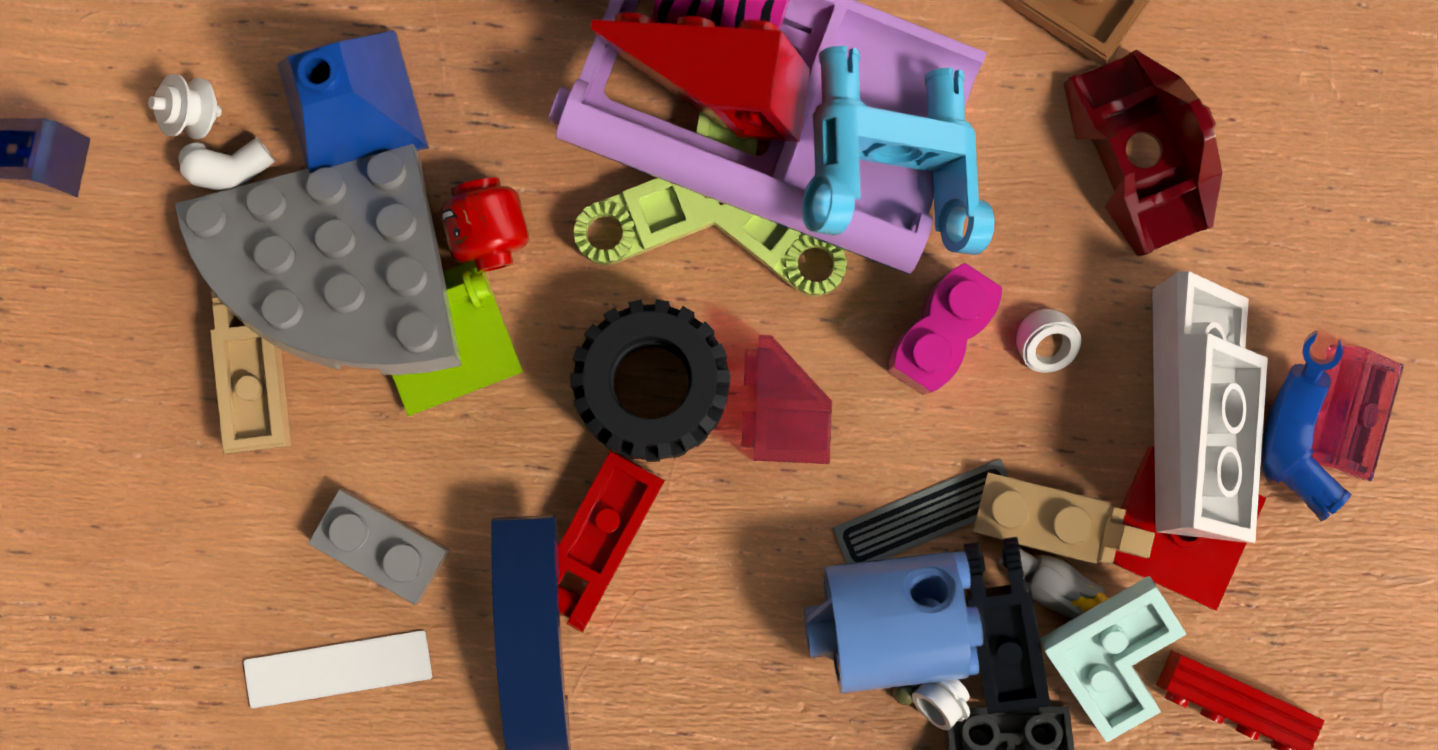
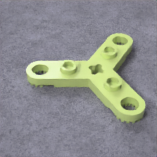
[573,112,847,297]

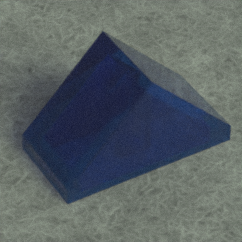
[0,118,91,198]

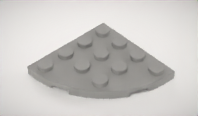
[175,144,462,375]

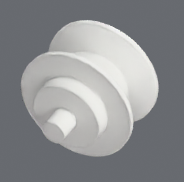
[148,74,222,139]

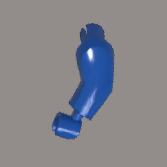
[1260,331,1352,521]

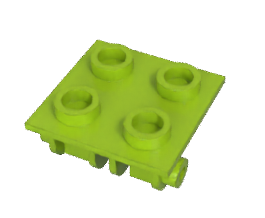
[392,262,523,417]

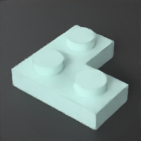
[1040,575,1187,743]

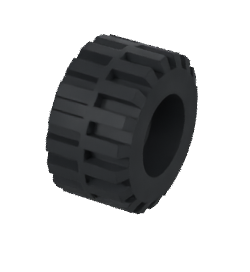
[570,299,730,462]

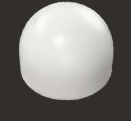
[1016,309,1082,373]

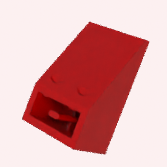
[591,12,810,142]

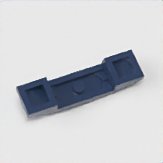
[491,515,571,750]

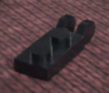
[964,537,1051,714]

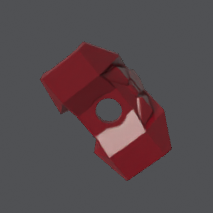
[1064,50,1223,256]

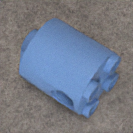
[804,551,983,693]

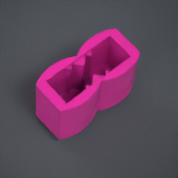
[887,263,1002,395]

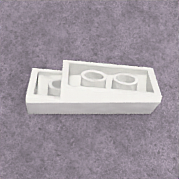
[1152,271,1268,543]

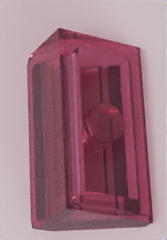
[1311,345,1404,482]

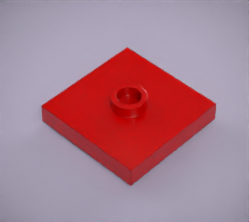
[1113,446,1266,611]

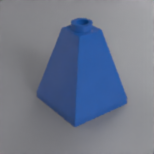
[277,30,429,173]

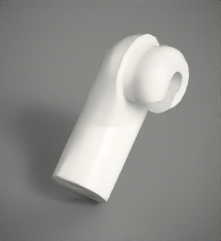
[178,137,276,191]

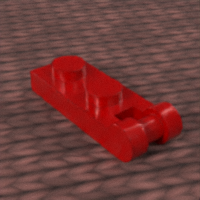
[558,451,665,633]

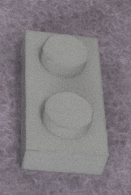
[308,489,450,605]

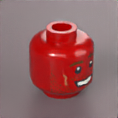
[441,177,529,273]

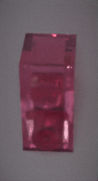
[741,335,832,464]

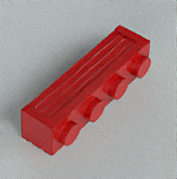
[1156,650,1325,750]

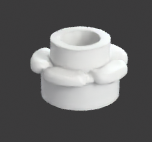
[912,679,970,731]

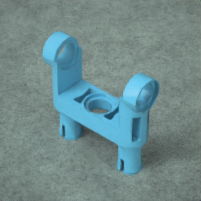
[802,46,995,255]

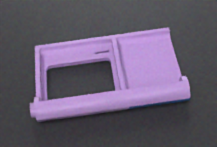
[548,0,987,275]

